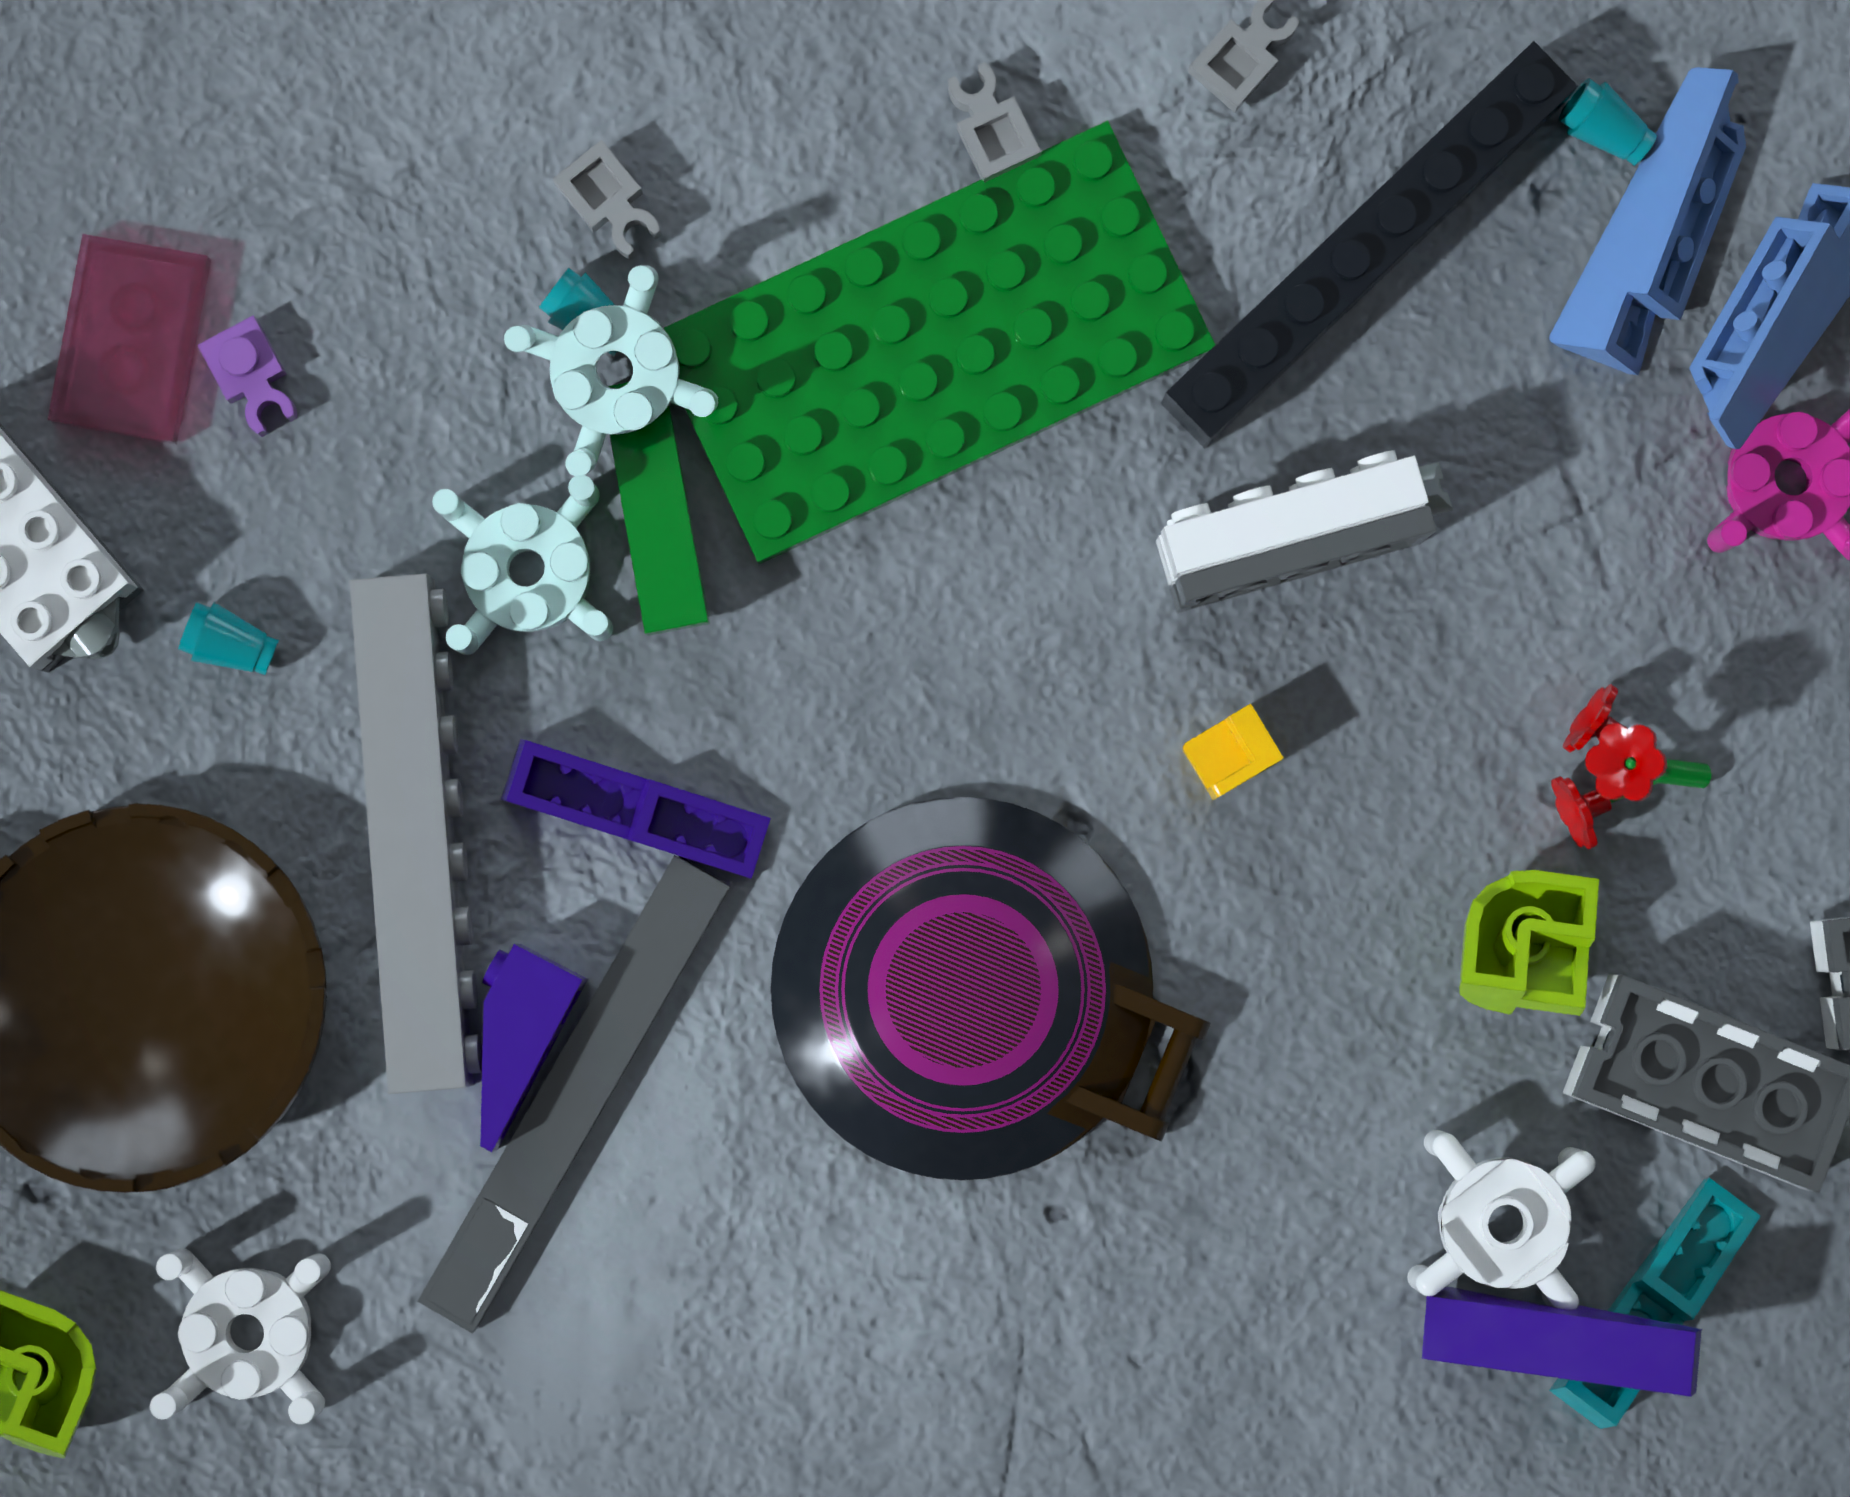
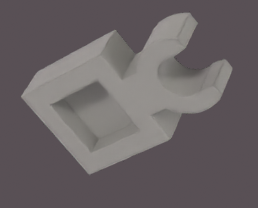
[1188,0,1299,113]
[948,62,1042,183]
[552,140,661,260]

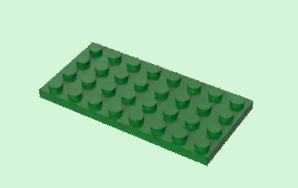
[664,120,1215,565]

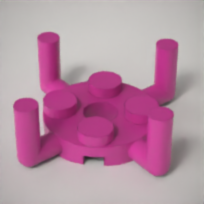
[1707,409,1850,561]

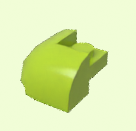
[1459,870,1599,1016]
[0,1290,97,1458]

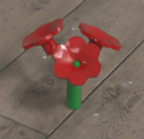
[1551,684,1712,849]

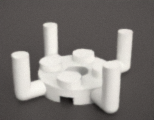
[1407,1130,1595,1310]
[150,1249,331,1424]

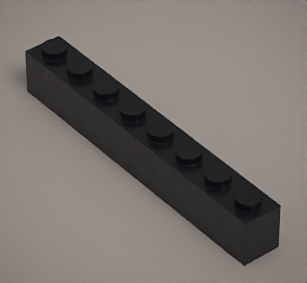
[1161,41,1578,449]

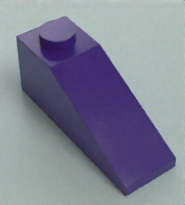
[480,944,588,1152]

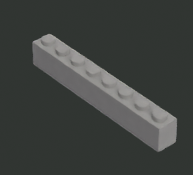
[349,574,482,1094]

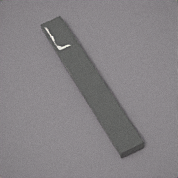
[417,855,731,1334]

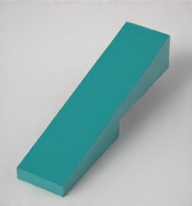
[1549,1177,1761,1429]

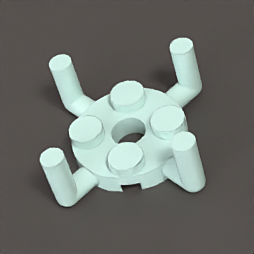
[504,266,718,477]
[432,475,613,655]

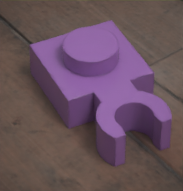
[197,315,298,437]

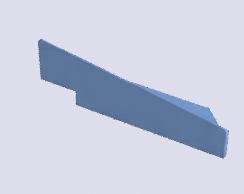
[1549,67,1746,375]
[1689,183,1850,449]

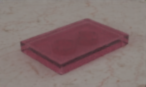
[47,234,211,444]

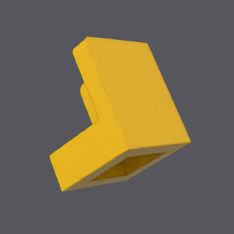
[1182,703,1284,800]

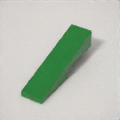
[608,382,710,636]

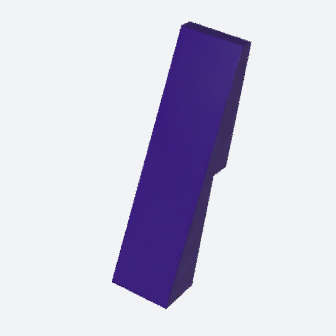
[501,739,771,879]
[1422,1286,1702,1397]

